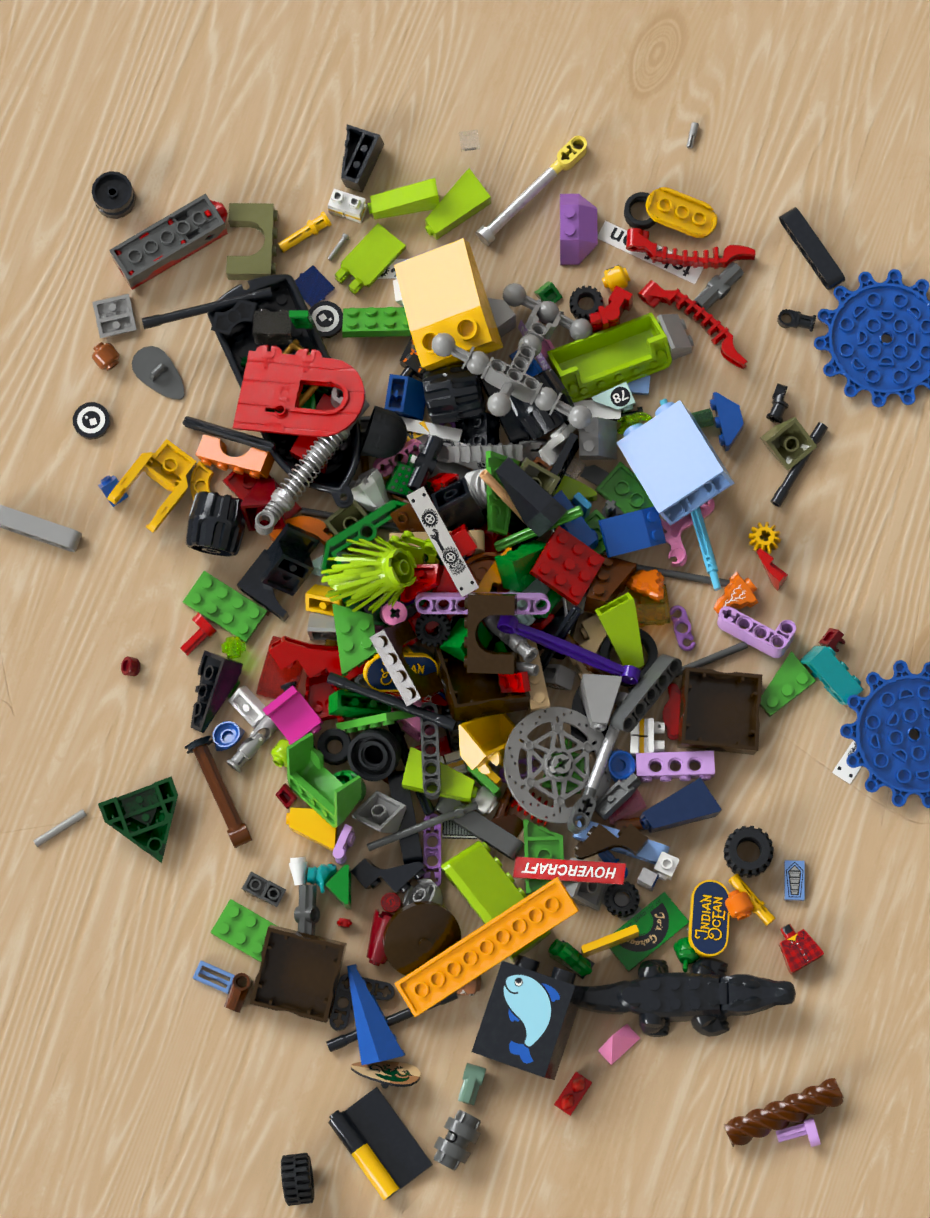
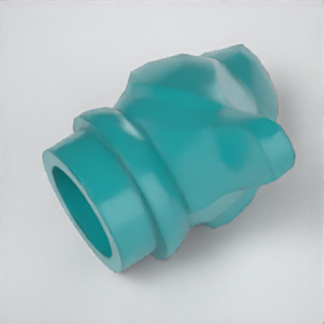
[307,863,337,893]

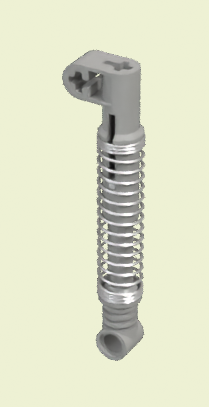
[255,387,369,535]

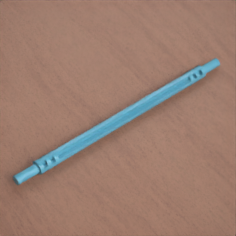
[660,399,721,591]

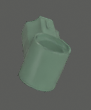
[458,1063,486,1105]

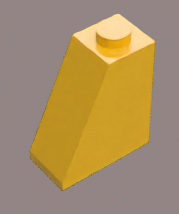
[286,807,338,851]

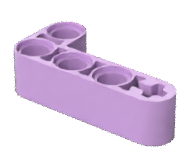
[717,606,796,658]

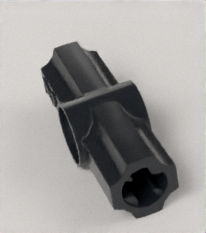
[407,434,444,491]

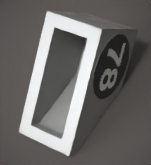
[543,664,576,690]

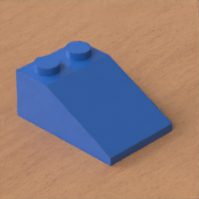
[598,506,666,558]

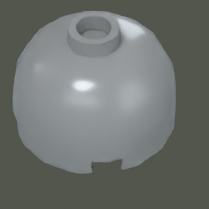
[403,878,443,906]

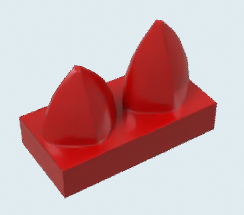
[554,1072,592,1116]

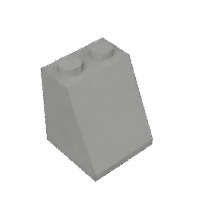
[579,417,617,460]

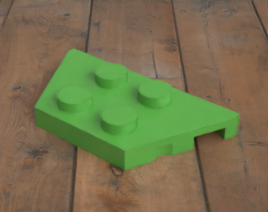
[332,604,378,676]
[523,819,564,895]

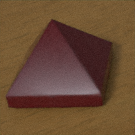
[276,783,298,809]

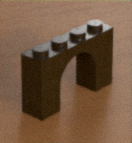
[464,593,517,674]
[370,620,445,707]

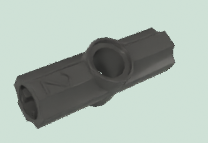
[693,262,744,311]
[294,885,320,935]

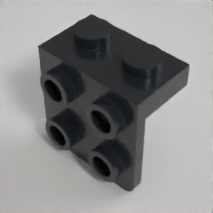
[455,412,500,446]

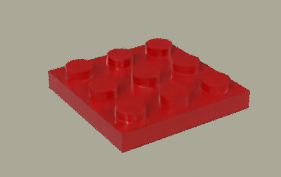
[529,526,605,606]

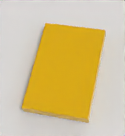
[581,925,639,958]

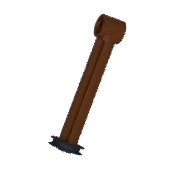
[184,736,252,848]

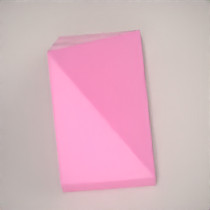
[598,1024,640,1065]

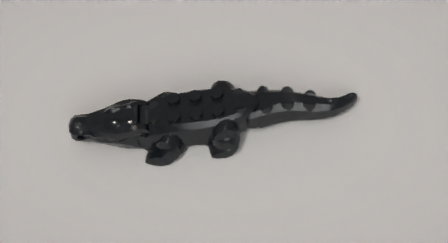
[575,958,796,1037]

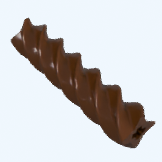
[724,1078,844,1147]

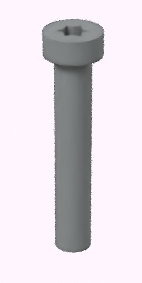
[328,233,350,261]

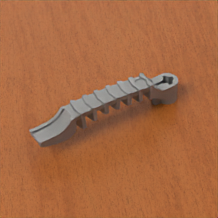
[419,438,548,463]

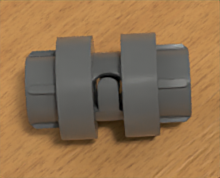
[434,1110,481,1171]

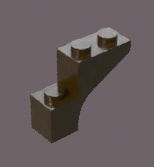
[574,823,649,860]

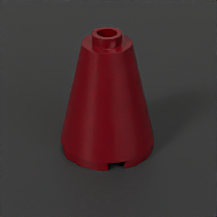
[366,909,393,966]

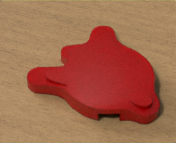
[662,683,681,740]

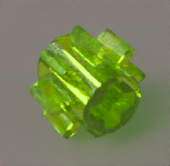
[221,636,246,659]

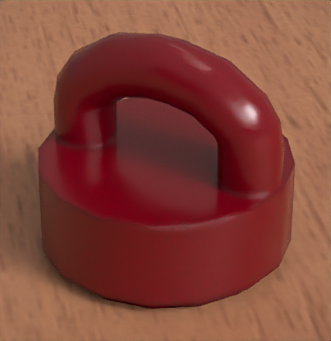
[121,656,141,676]

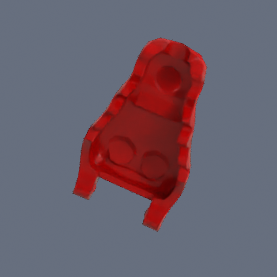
[304,669,344,723]

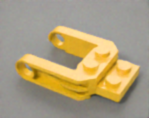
[107,439,197,533]

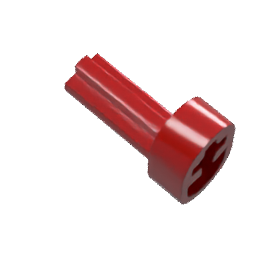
[180,612,217,656]

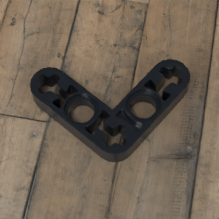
[330,974,395,1031]

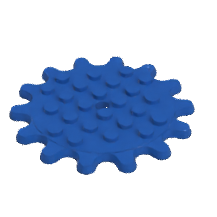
[814,269,930,408]
[840,660,930,808]

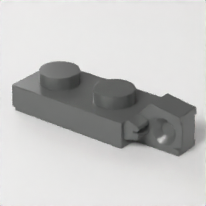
[594,773,642,820]

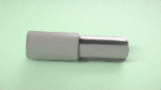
[687,122,699,148]

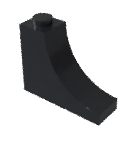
[237,549,289,622]

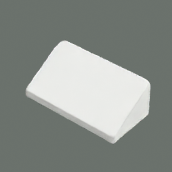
[228,686,266,728]

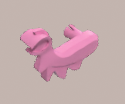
[661,499,715,567]

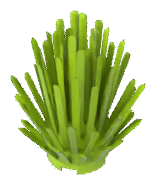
[321,536,417,614]

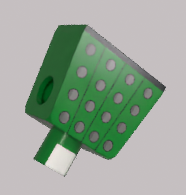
[385,453,418,497]

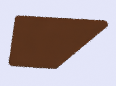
[491,814,524,837]

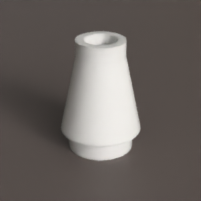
[289,857,308,885]

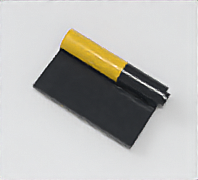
[328,1087,433,1201]

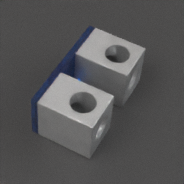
[637,867,660,892]

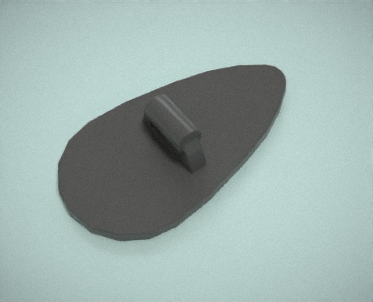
[132,346,185,400]

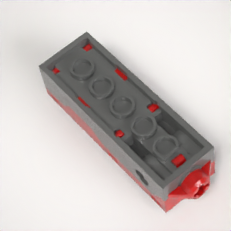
[109,193,228,290]

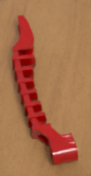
[626,228,756,269]
[638,280,748,369]

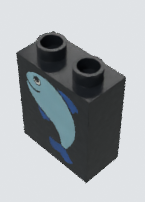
[472,955,585,1080]

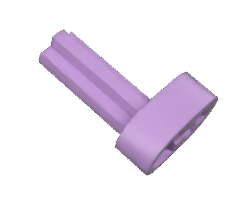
[776,1118,821,1147]

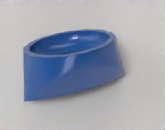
[212,721,245,751]
[608,748,636,783]

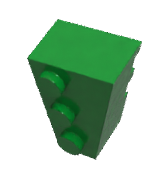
[495,540,547,593]
[329,689,391,718]

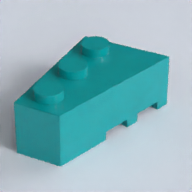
[799,646,864,705]

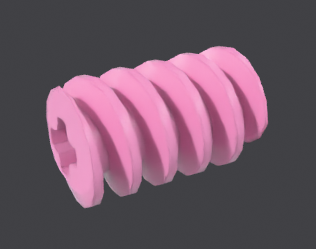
[380,601,407,626]

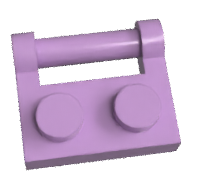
[333,824,356,865]

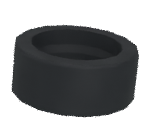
[624,192,656,230]

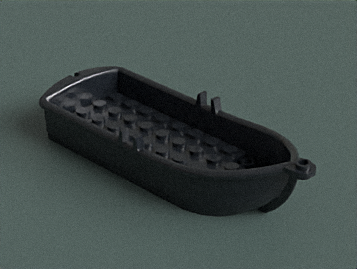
[207,274,362,508]

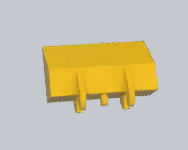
[459,713,523,774]

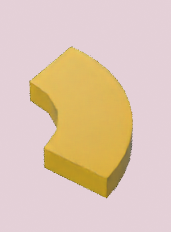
[190,461,214,500]

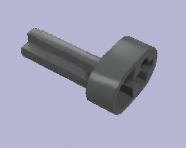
[602,500,624,518]

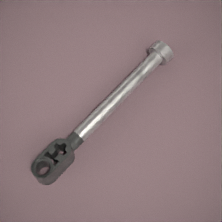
[567,692,628,834]

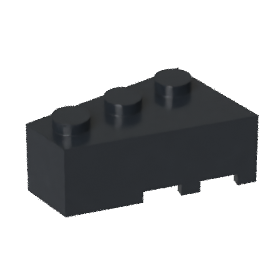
[341,124,385,192]

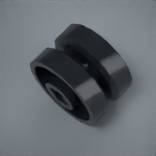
[92,171,136,219]

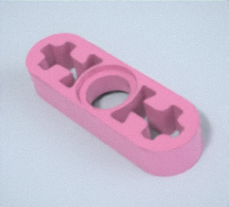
[373,439,422,477]

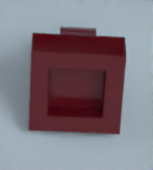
[818,628,845,652]

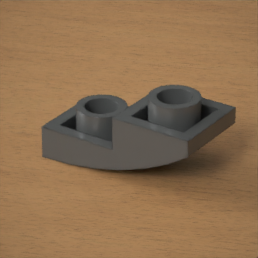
[241,872,286,907]

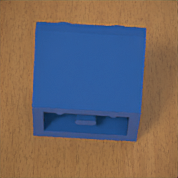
[384,374,426,421]

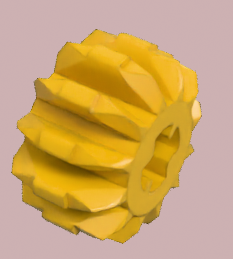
[748,522,781,554]

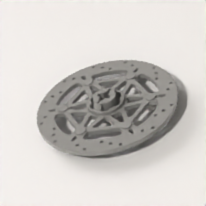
[503,707,612,824]

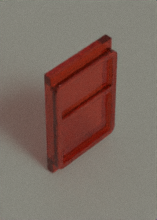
[256,636,303,699]

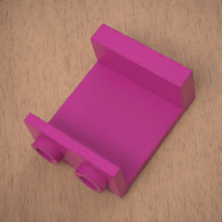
[262,685,323,745]

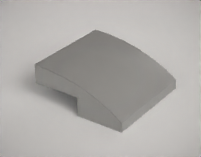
[92,294,137,338]

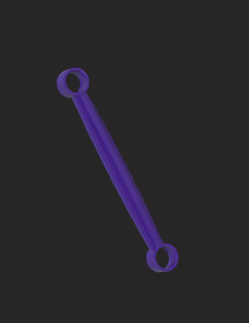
[497,615,641,685]

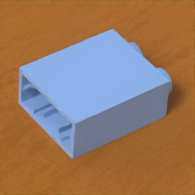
[616,400,735,526]

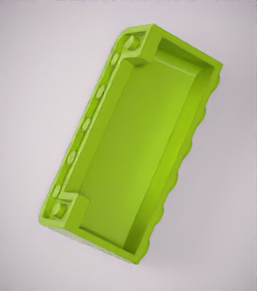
[547,312,672,403]
[441,840,551,963]

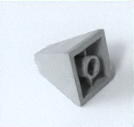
[579,674,622,731]

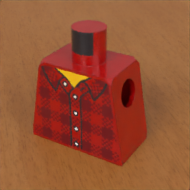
[779,924,824,974]

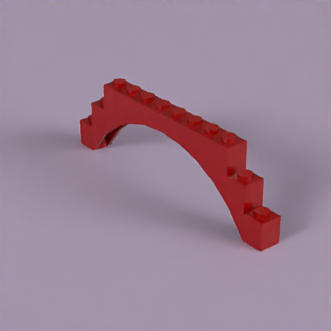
[268,524,477,681]

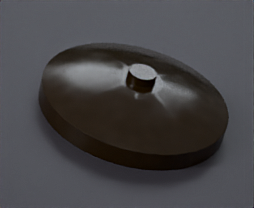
[383,901,461,976]

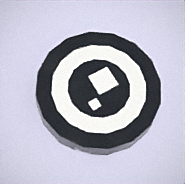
[309,301,343,338]
[73,402,111,440]

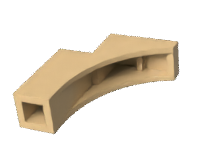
[568,614,607,681]

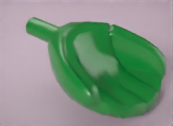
[674,937,701,972]

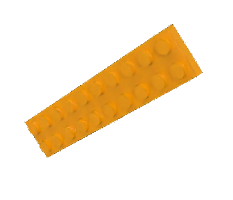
[394,877,580,1017]

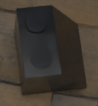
[431,477,487,531]

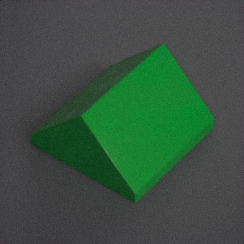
[440,618,493,662]
[325,865,351,910]

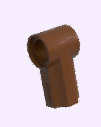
[224,973,253,1013]

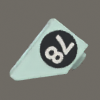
[592,382,636,413]

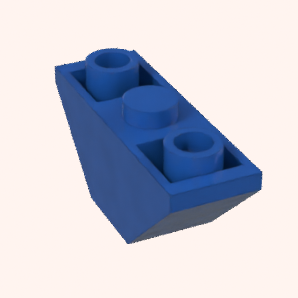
[710,392,744,451]

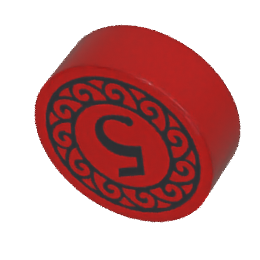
[381,893,401,913]

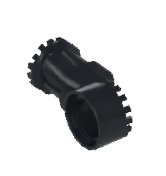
[777,309,816,332]
[766,383,789,423]

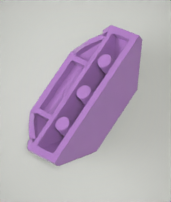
[560,194,598,265]

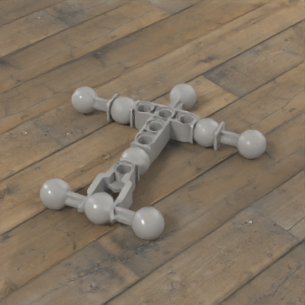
[431,283,593,429]

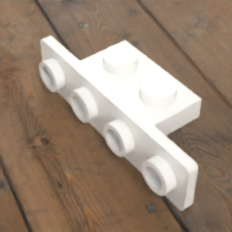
[538,423,576,466]

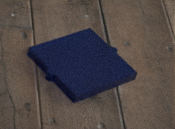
[295,265,335,307]

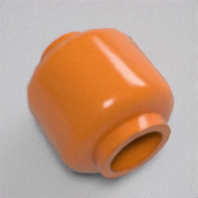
[725,890,754,920]

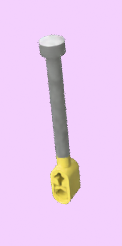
[476,136,587,246]

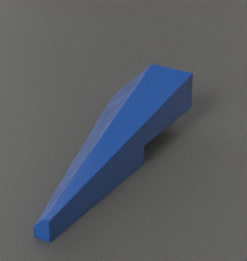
[347,964,405,1065]

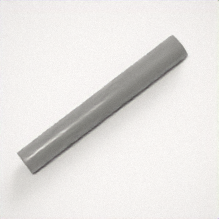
[34,809,87,847]

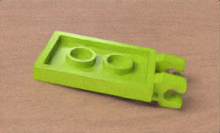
[335,223,406,295]

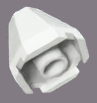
[349,468,389,513]

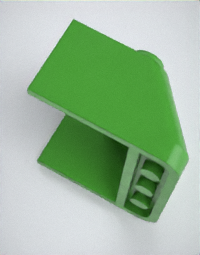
[286,732,362,828]

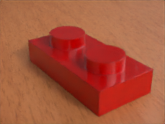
[498,671,531,693]

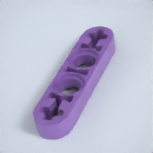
[423,813,442,887]

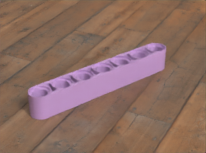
[415,592,550,615]

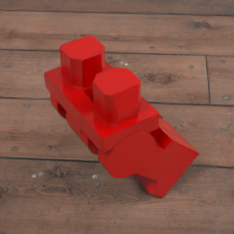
[589,286,633,332]

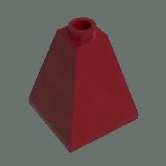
[241,477,286,531]

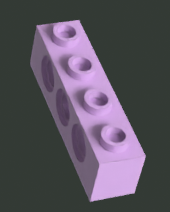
[636,751,715,783]

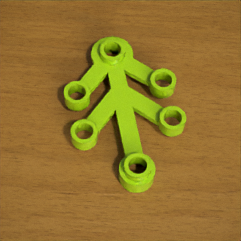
[389,531,440,565]

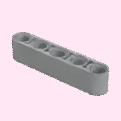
[0,505,82,552]

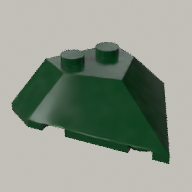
[98,776,178,863]

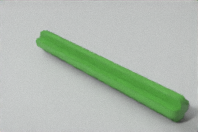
[494,506,584,552]

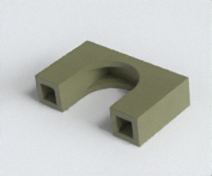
[226,203,278,280]

